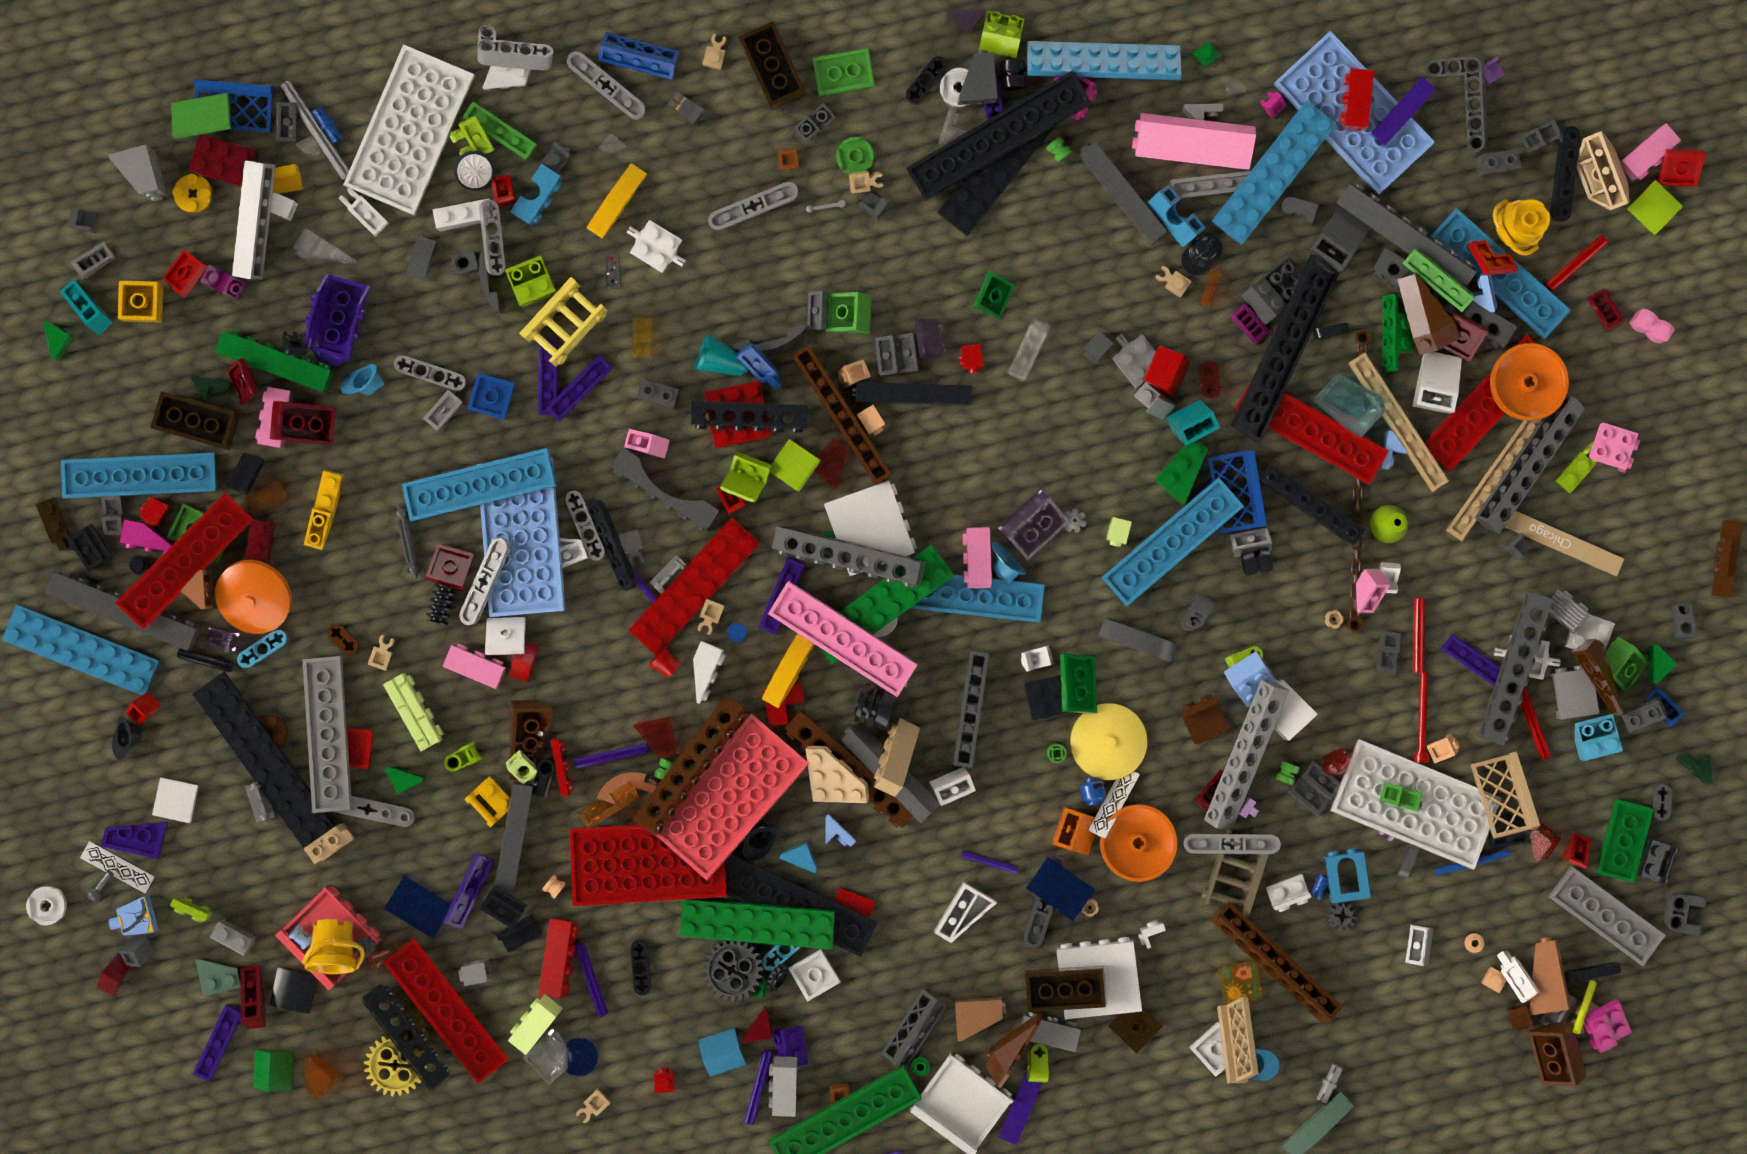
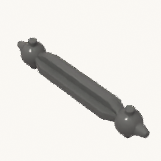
[393,504,422,579]

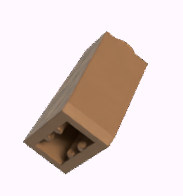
[955,997,1006,1041]

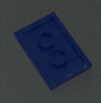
[1026,856,1095,921]
[384,876,451,939]

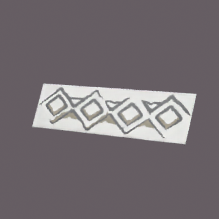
[1088,771,1140,838]
[80,841,154,894]

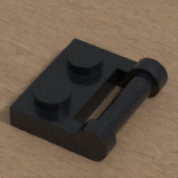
[1636,838,1679,885]

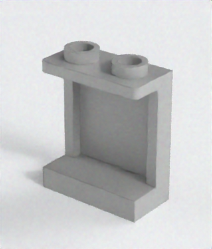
[1550,665,1599,720]

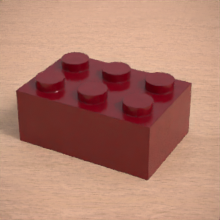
[188,134,259,188]
[269,401,336,446]

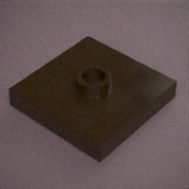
[1108,1006,1163,1054]

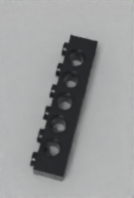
[691,401,808,433]
[1259,464,1366,547]
[362,984,451,1093]

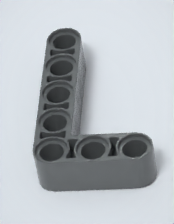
[1425,56,1488,152]

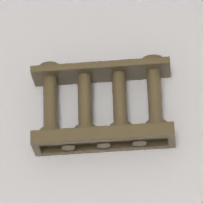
[1201,829,1269,917]

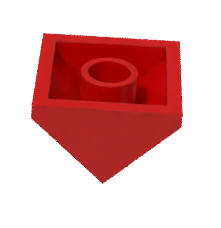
[1143,346,1190,398]

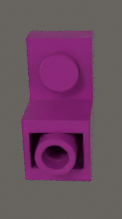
[198,263,246,300]

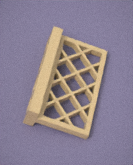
[1470,752,1540,839]
[1217,996,1258,1084]

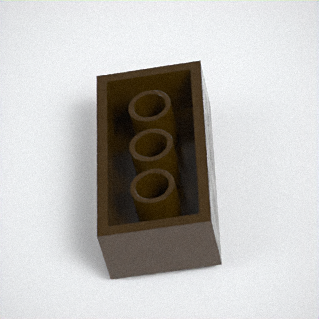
[738,21,806,111]
[150,391,240,451]
[1025,965,1107,1012]

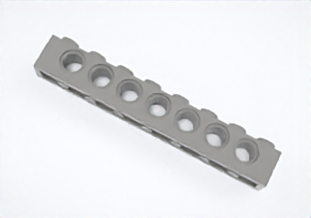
[1204,680,1289,830]

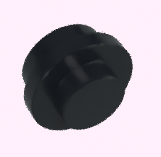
[129,555,149,574]

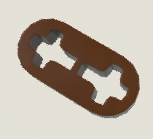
[327,624,360,655]

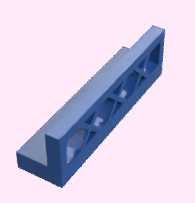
[598,32,680,80]

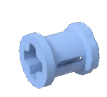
[288,924,312,950]

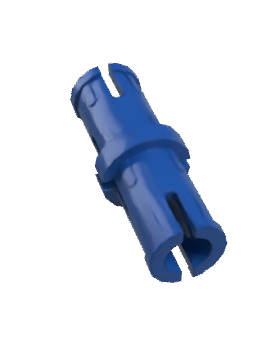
[312,106,344,145]

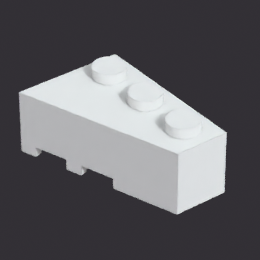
[934,881,997,943]

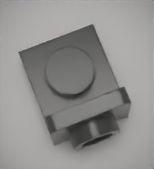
[542,142,572,174]

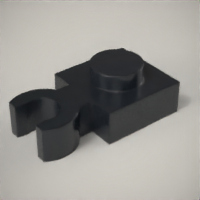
[282,331,307,357]

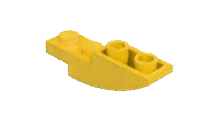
[304,470,343,550]

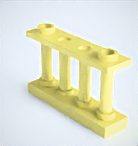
[519,277,608,367]

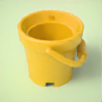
[1493,199,1550,256]
[302,919,365,974]

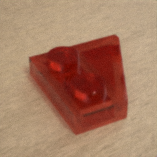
[814,438,848,491]
[633,716,678,758]

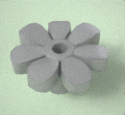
[1062,509,1086,533]

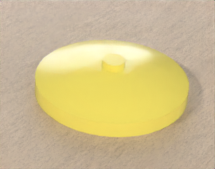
[1070,703,1147,780]

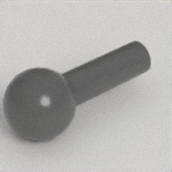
[87,870,114,902]

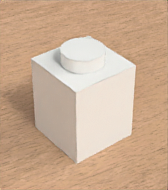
[270,192,298,221]

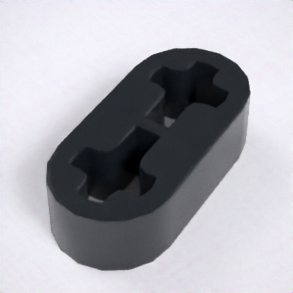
[1313,323,1350,339]

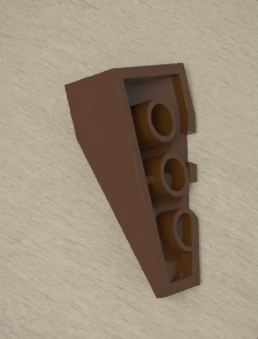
[1397,273,1461,355]
[1571,638,1623,716]
[509,700,552,780]
[985,1013,1043,1088]

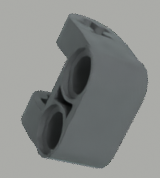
[1181,592,1216,632]
[1664,893,1707,936]

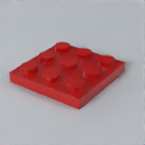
[704,381,771,449]

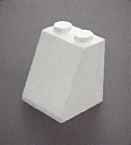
[1274,679,1318,741]

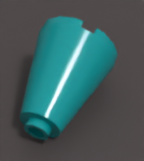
[694,334,748,377]

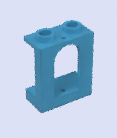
[1323,848,1371,903]

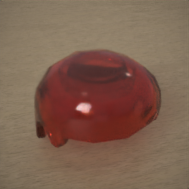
[1321,749,1350,776]

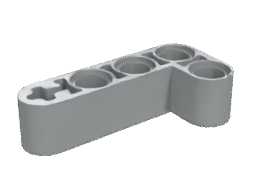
[477,25,553,70]

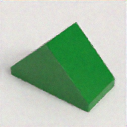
[43,321,75,361]
[1649,645,1677,683]
[385,766,426,794]

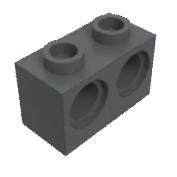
[1475,149,1521,178]
[637,379,680,410]
[1621,697,1667,733]

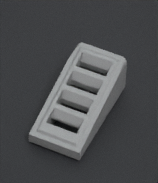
[71,242,115,280]

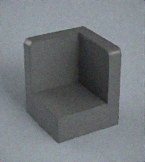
[859,192,888,220]
[67,208,99,234]
[1503,533,1532,560]
[119,936,154,967]

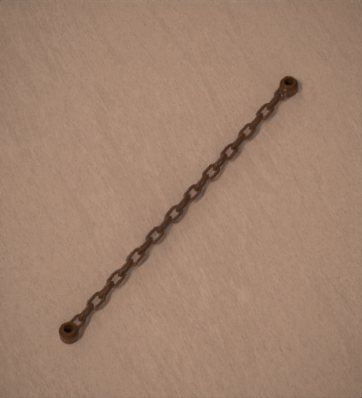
[1347,329,1371,632]

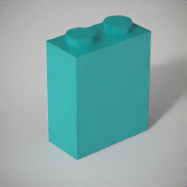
[1166,400,1220,445]

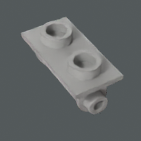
[650,555,687,593]
[245,782,275,822]

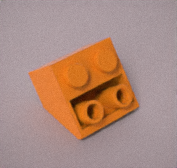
[1052,807,1095,855]

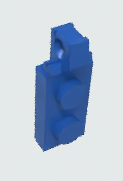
[737,343,782,390]

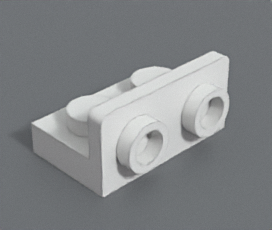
[1265,874,1311,912]

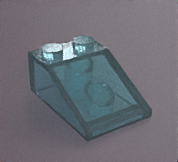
[1313,374,1386,437]

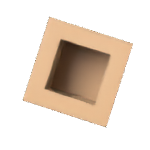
[857,405,885,436]

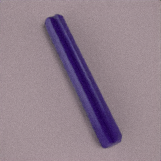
[574,743,649,769]
[575,943,608,1017]
[744,1050,773,1125]

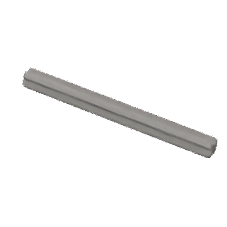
[281,81,349,180]

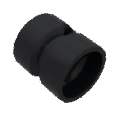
[1000,59,1026,91]
[1241,547,1273,576]

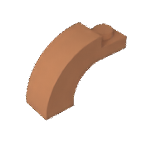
[597,771,659,804]

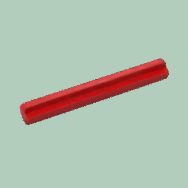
[1546,235,1608,291]
[1413,598,1425,673]
[1520,687,1551,760]

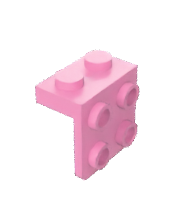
[1589,423,1640,473]

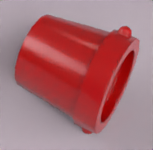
[649,647,680,678]

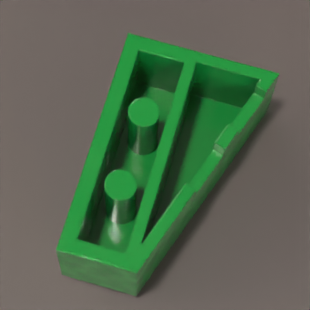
[1153,440,1208,506]

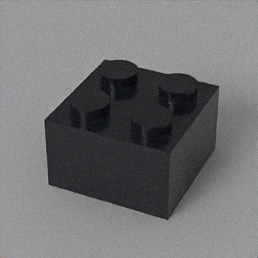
[1023,674,1070,721]

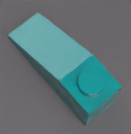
[60,279,113,336]

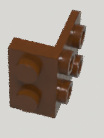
[1179,693,1229,744]

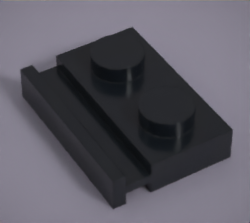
[67,524,113,571]
[479,885,528,929]

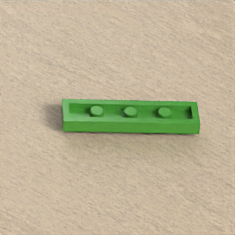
[463,102,537,161]
[1402,247,1475,312]

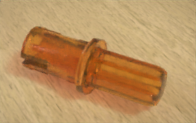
[1199,268,1221,307]

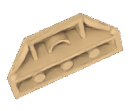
[1577,131,1629,210]

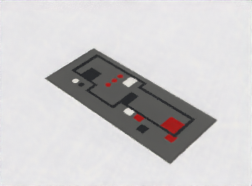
[604,253,620,288]

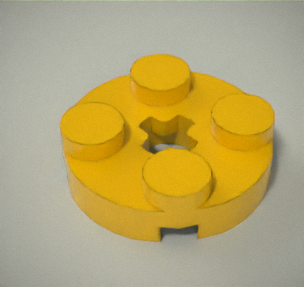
[172,174,213,213]

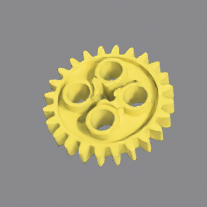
[364,1034,427,1097]

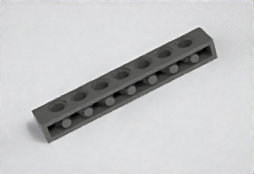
[1370,248,1517,349]
[1475,394,1585,534]
[772,526,926,588]
[1478,591,1554,746]

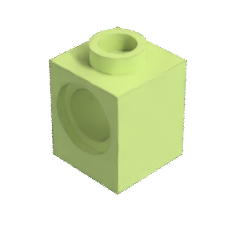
[1106,517,1132,547]
[506,750,538,785]

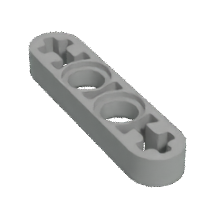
[479,200,506,275]
[394,355,467,391]
[565,490,606,561]

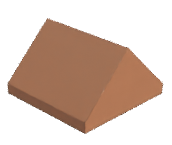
[181,570,214,609]

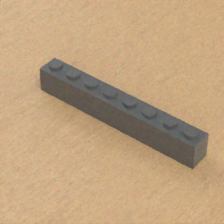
[1336,182,1477,287]
[45,570,201,651]

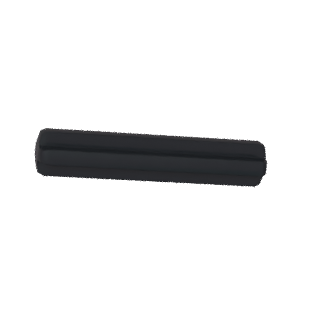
[177,648,234,672]

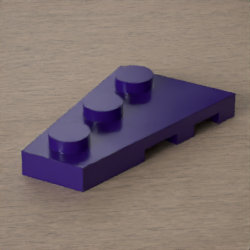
[101,821,168,859]

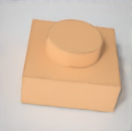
[1481,966,1507,993]

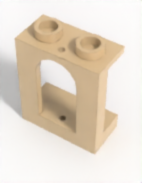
[304,823,355,864]

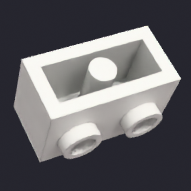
[929,767,976,806]

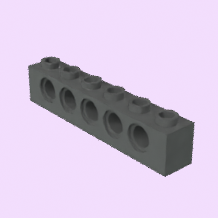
[953,650,990,768]

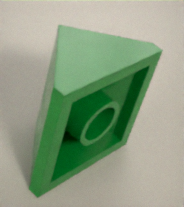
[973,270,1015,320]
[253,1049,294,1092]

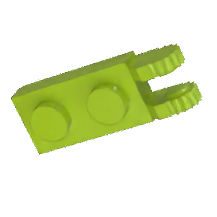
[1555,442,1597,493]

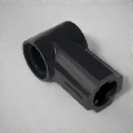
[532,758,556,797]

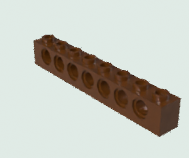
[792,345,892,485]
[633,695,748,836]
[785,710,913,828]
[1209,902,1343,1024]

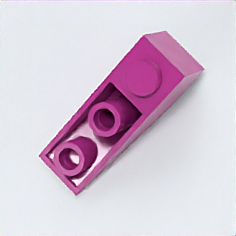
[120,520,173,554]

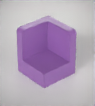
[1485,56,1504,87]

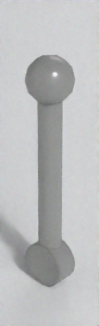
[806,200,845,213]

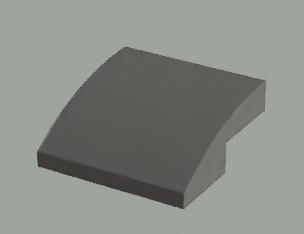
[875,333,920,376]
[1287,761,1341,816]

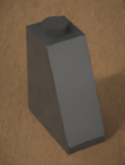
[957,50,997,105]

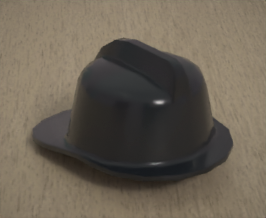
[1181,233,1222,275]
[112,716,143,760]
[742,819,777,860]

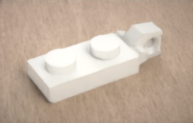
[1497,950,1540,1003]

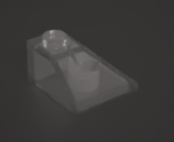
[522,1029,568,1085]

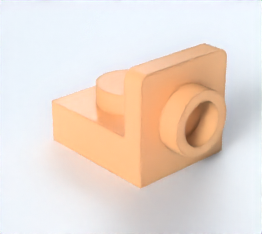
[837,359,871,389]
[1427,734,1459,763]

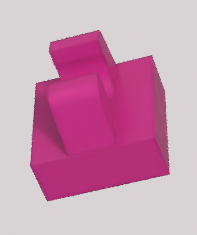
[1260,92,1286,119]

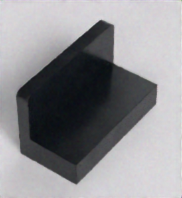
[227,453,265,496]
[1489,815,1530,848]
[495,914,542,952]

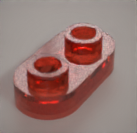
[1199,361,1221,399]

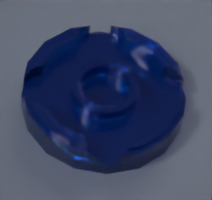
[559,1037,598,1077]

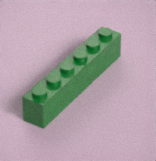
[214,329,334,393]

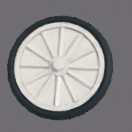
[454,151,495,191]

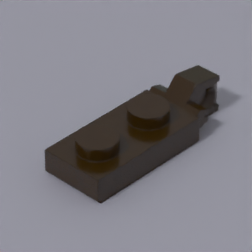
[36,497,69,551]

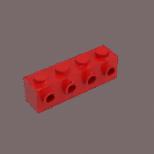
[538,918,579,999]

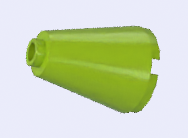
[1370,505,1408,543]

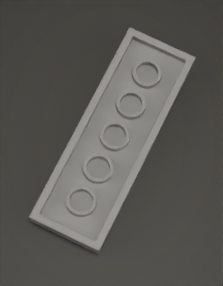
[1548,866,1666,966]

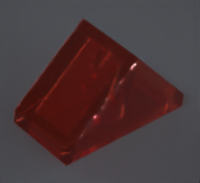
[1530,822,1561,863]

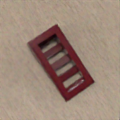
[1587,289,1624,333]
[1194,770,1223,812]

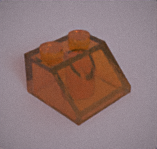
[304,1051,342,1100]

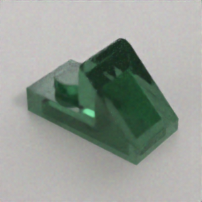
[191,375,233,403]
[1675,753,1712,785]

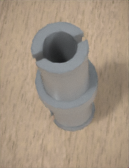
[1316,1063,1344,1104]

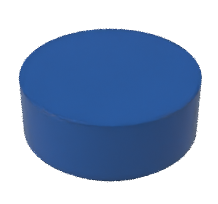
[727,623,747,642]

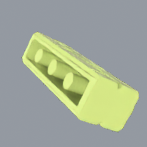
[383,673,444,751]

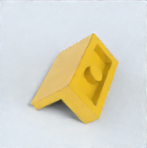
[272,164,303,194]

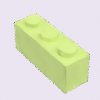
[508,994,563,1055]

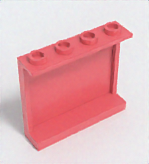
[275,885,382,990]

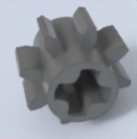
[353,937,376,958]

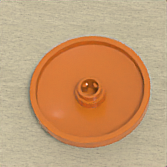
[1490,343,1569,421]
[215,560,292,634]
[1100,804,1177,882]

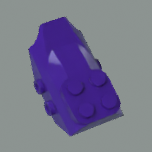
[305,274,370,367]

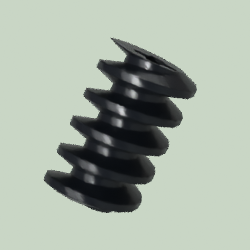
[426,583,457,626]

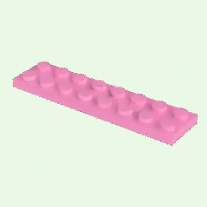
[768,581,918,697]

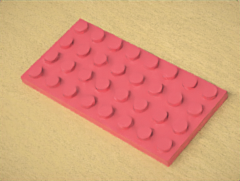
[657,714,809,880]

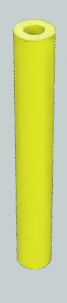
[1573,980,1597,1034]

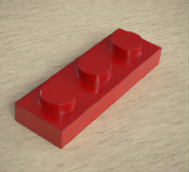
[551,738,573,797]

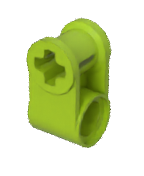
[1225,646,1263,668]
[444,741,483,771]
[1027,1044,1049,1083]

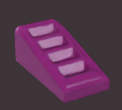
[1229,303,1270,345]

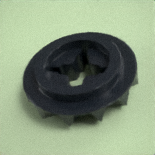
[765,964,788,992]

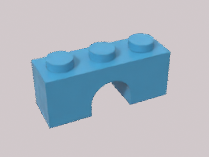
[510,163,563,227]
[1146,184,1206,247]

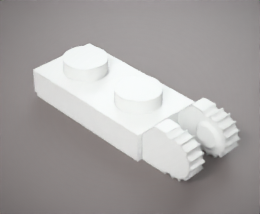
[339,188,389,237]

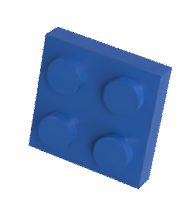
[467,373,515,420]

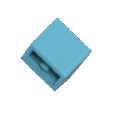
[1575,714,1623,761]

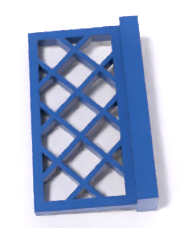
[194,79,275,132]
[1208,450,1267,533]

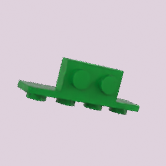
[1382,294,1413,372]

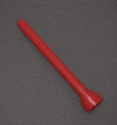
[1413,670,1429,763]

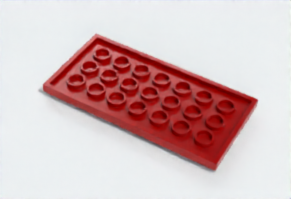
[569,825,727,907]

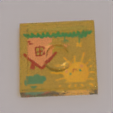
[1218,960,1264,1005]

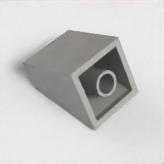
[108,144,167,201]

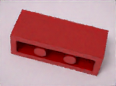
[1340,68,1374,131]

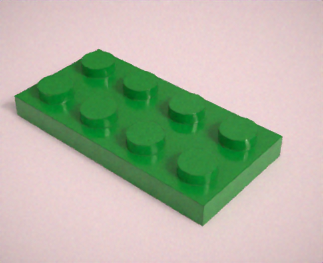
[1595,799,1654,883]

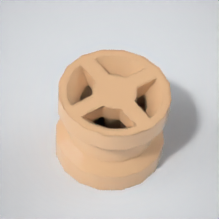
[542,875,566,899]

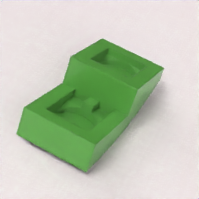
[1379,782,1423,812]

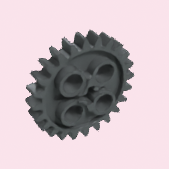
[702,940,765,1002]

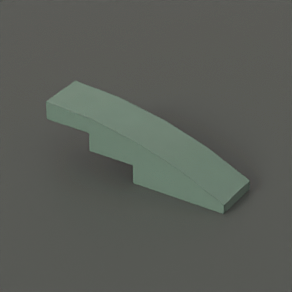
[1282,1092,1354,1154]

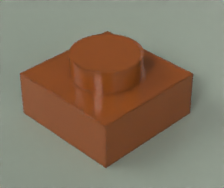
[778,149,799,171]
[829,1083,850,1104]

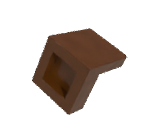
[1507,1003,1534,1030]

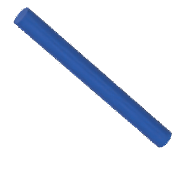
[1434,849,1510,876]

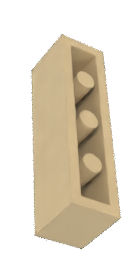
[874,718,920,797]

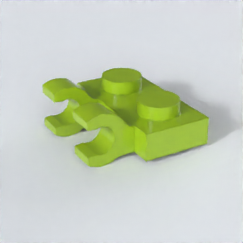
[450,115,495,156]
[170,897,212,923]

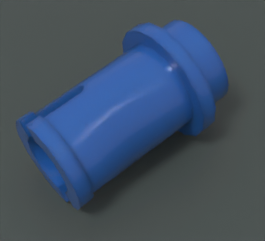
[1310,874,1329,900]

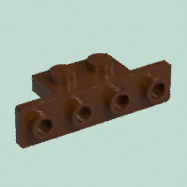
[1712,520,1743,598]

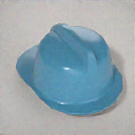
[341,364,384,395]
[992,542,1026,584]
[1245,1048,1279,1081]

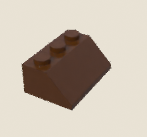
[1528,1022,1586,1086]

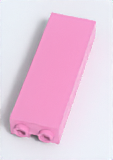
[1132,113,1256,170]

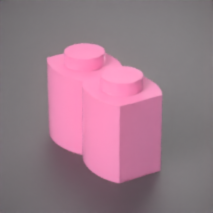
[1629,309,1675,344]

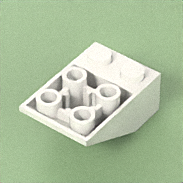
[1412,352,1462,414]
[693,641,726,704]

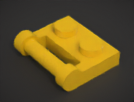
[464,776,510,828]

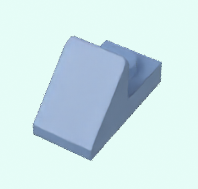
[1471,271,1497,312]
[1379,430,1408,471]
[826,813,856,847]

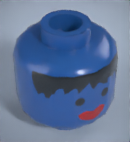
[1080,777,1106,806]

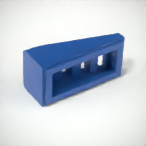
[1643,686,1685,728]

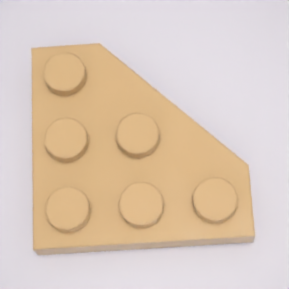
[806,746,869,803]

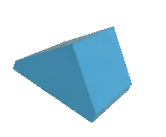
[780,842,817,873]
[698,1028,746,1077]

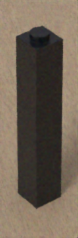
[852,382,972,406]

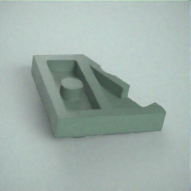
[195,958,241,996]

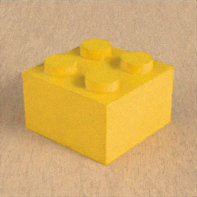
[118,281,163,323]

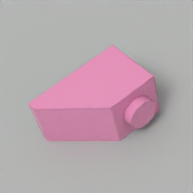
[624,429,670,458]
[1356,569,1391,613]

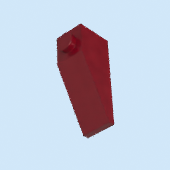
[241,965,266,1030]

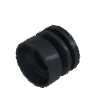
[854,683,896,731]

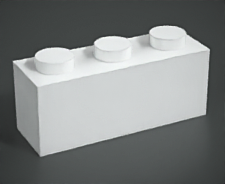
[433,198,495,231]

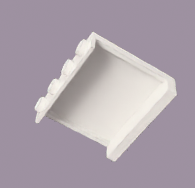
[824,481,917,576]
[1057,937,1142,1019]
[910,1053,1014,1154]

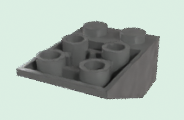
[1308,205,1371,273]
[1241,258,1301,325]

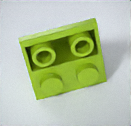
[979,11,1024,58]
[505,255,557,308]

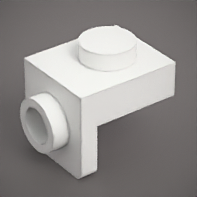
[1379,562,1401,593]
[1021,646,1054,672]
[1138,920,1166,949]

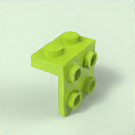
[720,451,772,502]

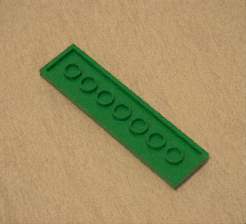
[818,544,955,664]
[680,899,835,950]
[768,1065,922,1154]

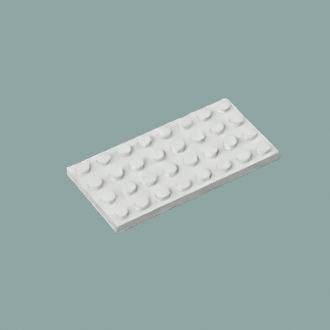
[343,44,475,216]
[1330,739,1501,869]

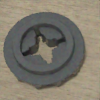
[1326,901,1357,931]

